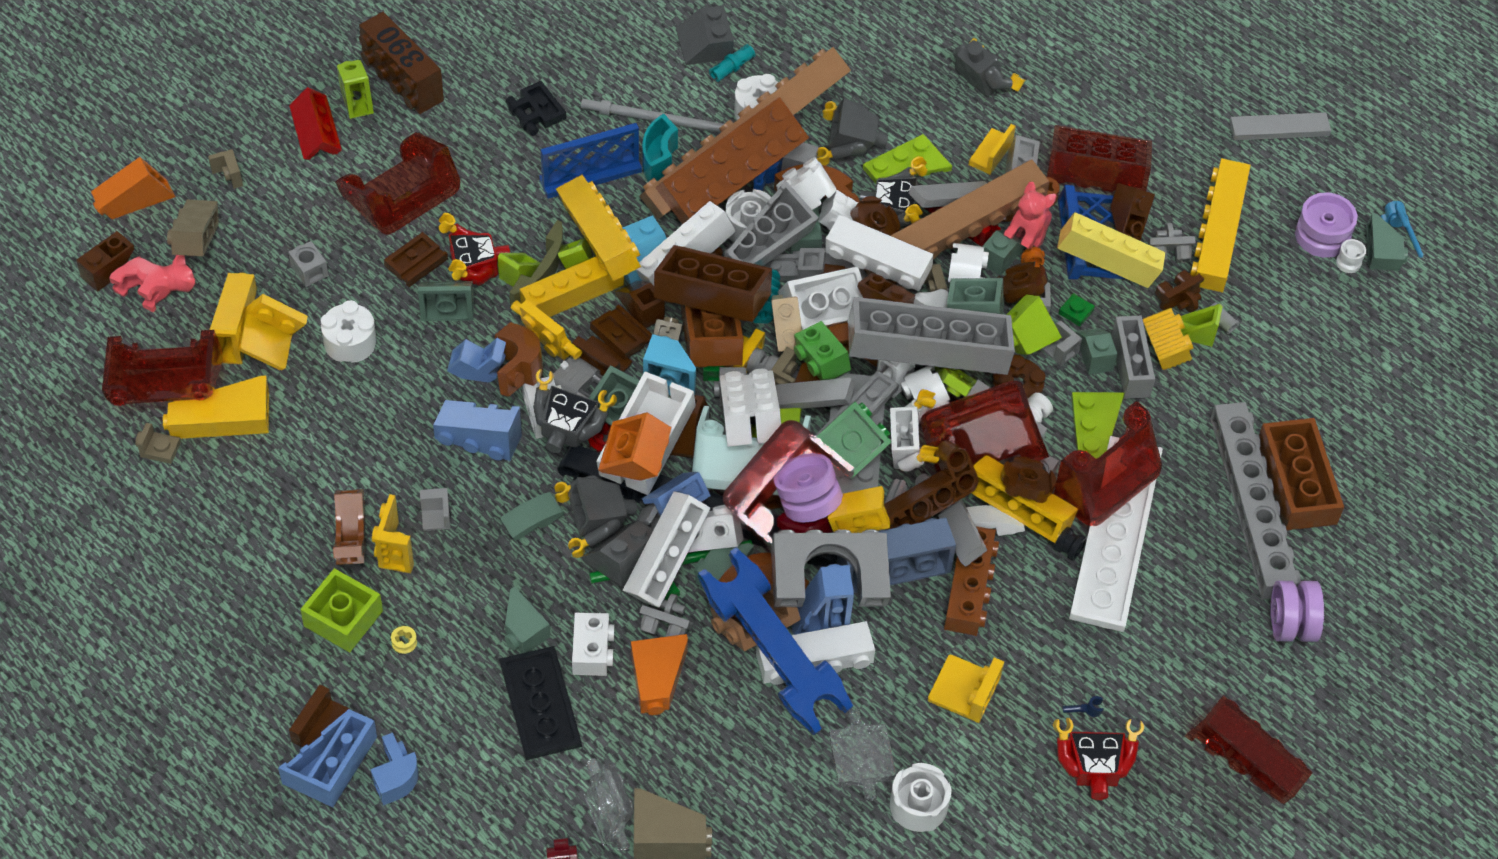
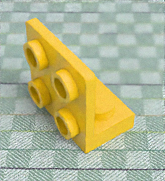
[238,294,308,370]
[372,494,414,574]
[928,654,1004,723]

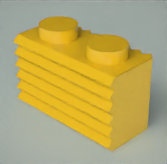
[1143,308,1194,370]

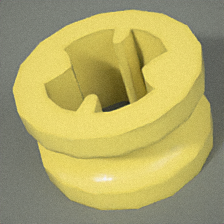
[391,626,417,654]

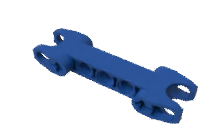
[697,547,853,736]

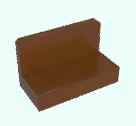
[572,336,632,376]
[289,684,350,747]

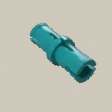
[709,44,756,82]

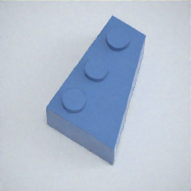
[433,400,522,461]
[792,564,854,635]
[278,709,377,807]

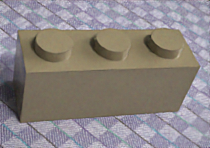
[167,199,219,256]

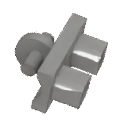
[1148,223,1196,263]
[640,594,694,637]

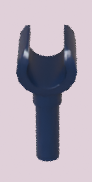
[1062,696,1104,717]

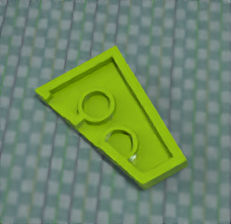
[863,134,952,184]
[934,366,977,397]
[1071,392,1124,463]

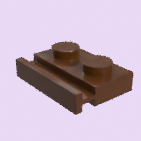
[384,232,448,287]
[590,304,652,360]

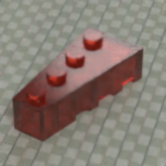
[1184,695,1313,805]

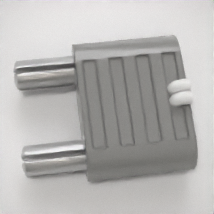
[553,356,603,398]

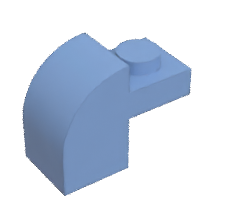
[447,338,506,382]
[371,733,418,806]

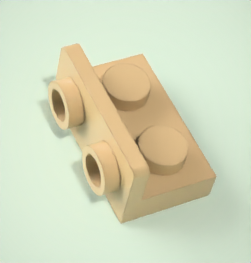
[771,294,802,352]

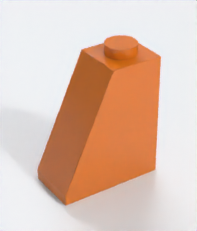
[91,157,175,219]
[631,634,688,715]

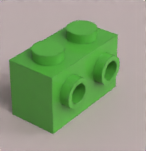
[794,321,851,380]

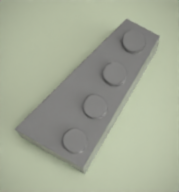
[724,180,819,266]

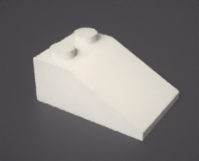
[778,266,863,330]

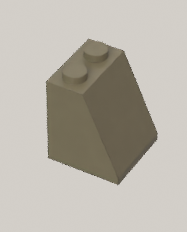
[634,788,712,859]

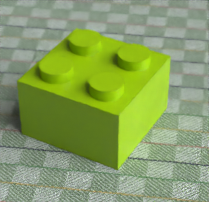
[300,568,383,653]

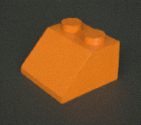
[598,412,672,481]

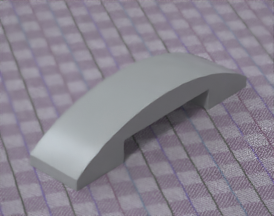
[724,248,826,281]

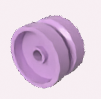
[1295,192,1358,258]
[773,453,843,522]
[1271,581,1324,642]

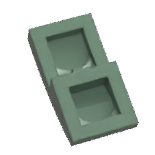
[500,492,565,541]

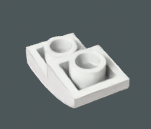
[966,505,1025,536]

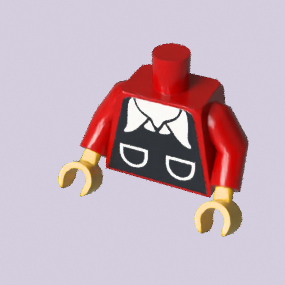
[439,213,510,286]
[1053,718,1144,800]

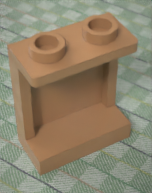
[710,584,801,652]

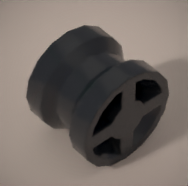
[1054,527,1087,561]

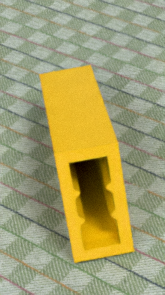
[209,273,257,364]
[163,375,269,439]

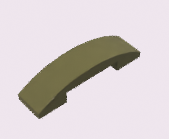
[509,220,563,307]

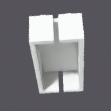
[720,369,783,447]
[596,372,696,495]

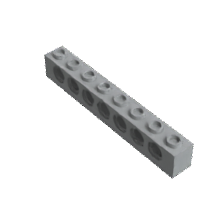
[1210,402,1301,599]

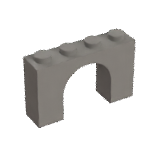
[771,529,891,607]

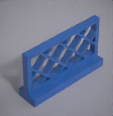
[539,123,642,199]
[1058,185,1126,279]

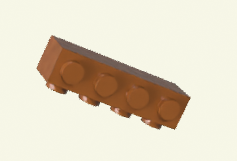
[944,526,999,636]

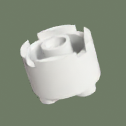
[734,74,778,120]
[776,157,836,210]
[725,189,771,242]
[947,243,989,292]
[321,300,376,363]
[901,366,955,425]
[890,763,951,832]

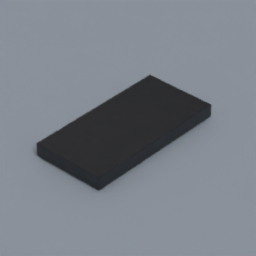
[499,646,582,760]

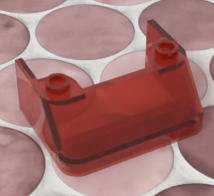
[723,420,854,548]

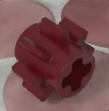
[546,838,577,859]

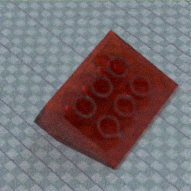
[1047,125,1152,192]

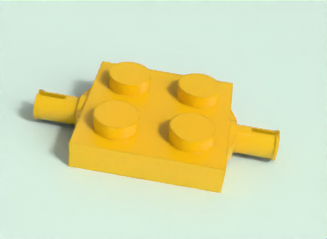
[511,299,582,361]

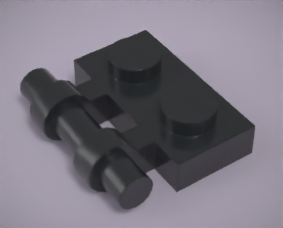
[505,81,567,136]

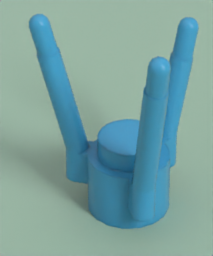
[1380,201,1423,258]

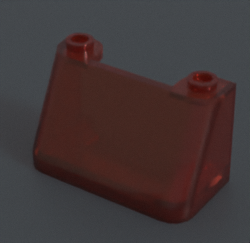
[335,132,461,234]
[102,330,223,406]
[920,381,1049,482]
[1054,401,1162,526]

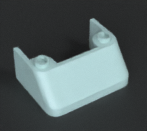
[692,406,811,495]

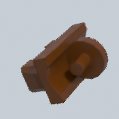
[1155,270,1204,313]

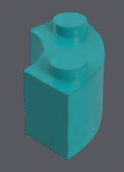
[642,114,678,182]

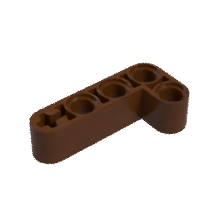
[884,440,979,530]

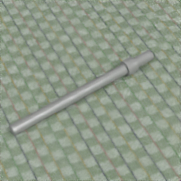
[581,99,724,133]

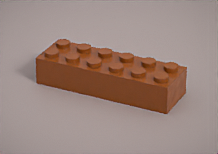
[656,97,809,224]

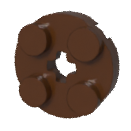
[850,196,900,236]
[997,262,1048,303]
[992,355,1046,404]
[1001,457,1056,503]

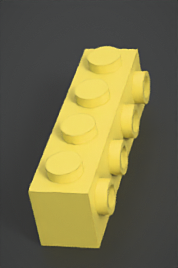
[1057,212,1165,288]

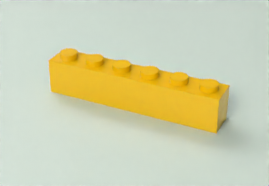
[1190,158,1251,293]
[556,175,641,282]

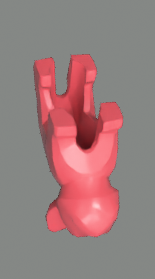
[1003,182,1057,248]
[109,255,195,312]

